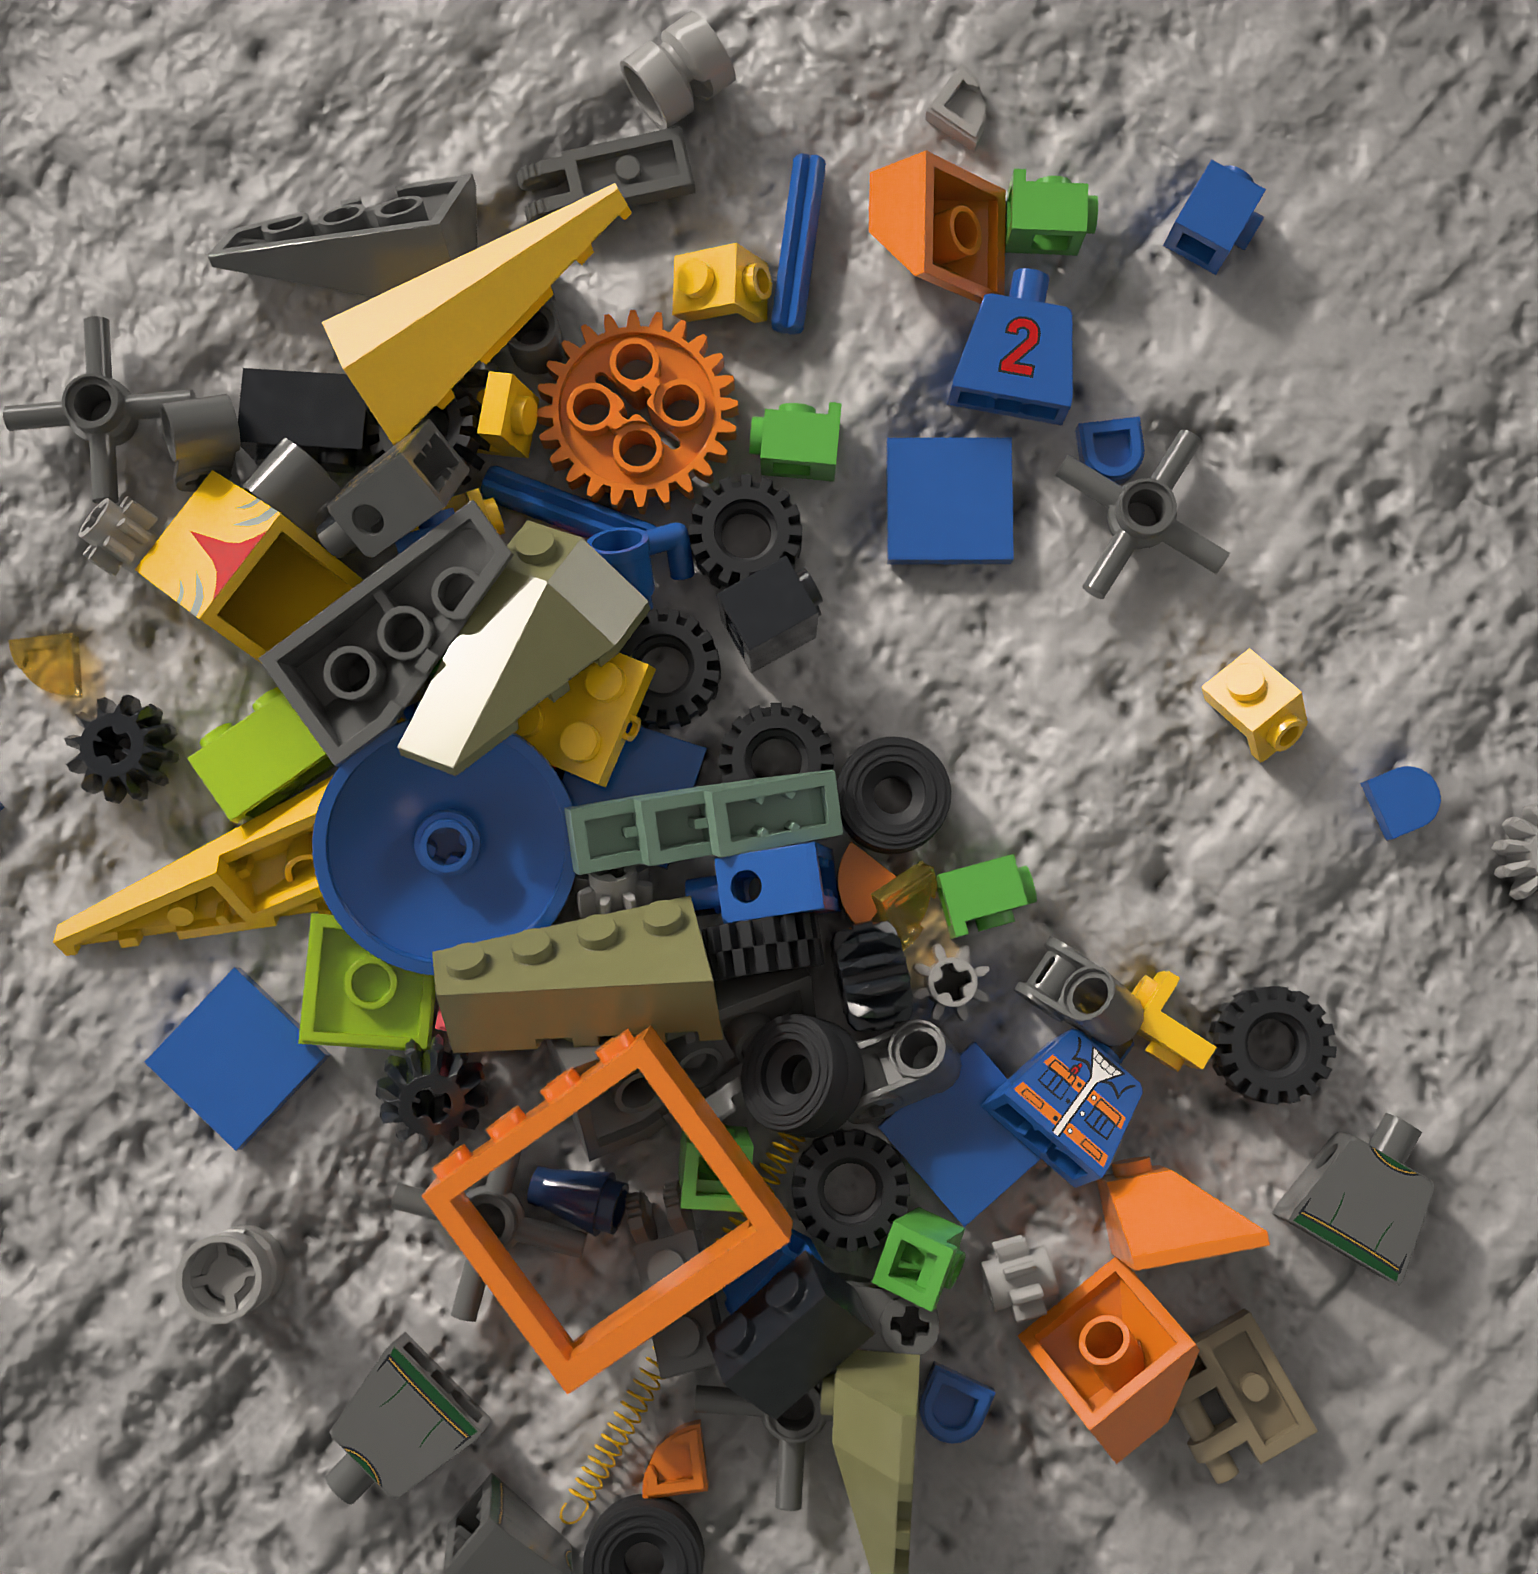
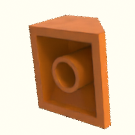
[868,150,1006,304]
[1097,1156,1270,1271]
[1017,1257,1200,1464]

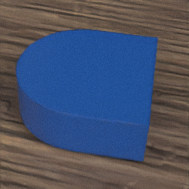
[1075,416,1145,485]
[1360,766,1441,841]
[918,1361,996,1444]

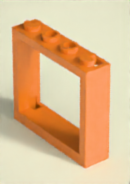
[422,1026,793,1395]

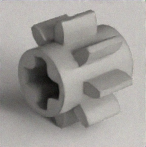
[79,496,160,577]
[574,864,654,919]
[912,944,990,1021]
[980,1235,1059,1323]

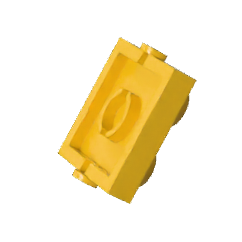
[515,653,656,788]

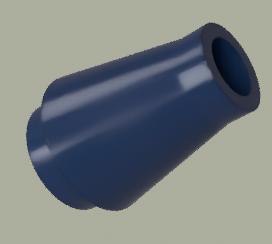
[527,1166,629,1237]

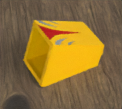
[134,470,363,664]

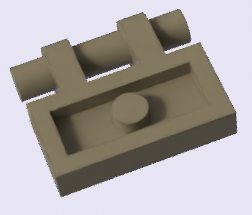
[1174,1308,1318,1484]

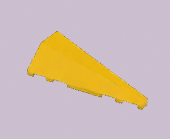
[322,183,632,446]
[53,775,333,956]

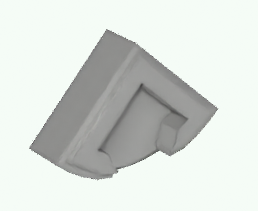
[925,63,986,153]
[705,1074,745,1121]

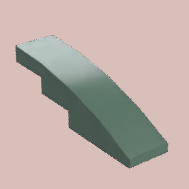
[564,770,843,875]

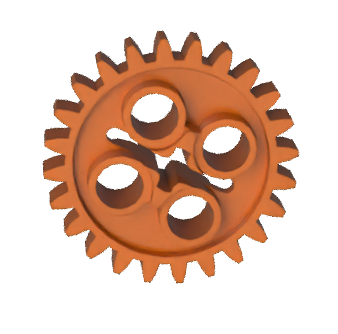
[537,310,739,515]

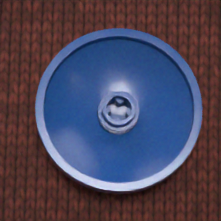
[312,718,576,975]

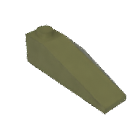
[398,520,650,776]
[821,1350,920,1574]

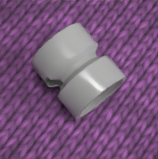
[620,11,736,130]
[175,1225,286,1324]

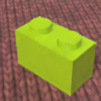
[187,687,334,825]

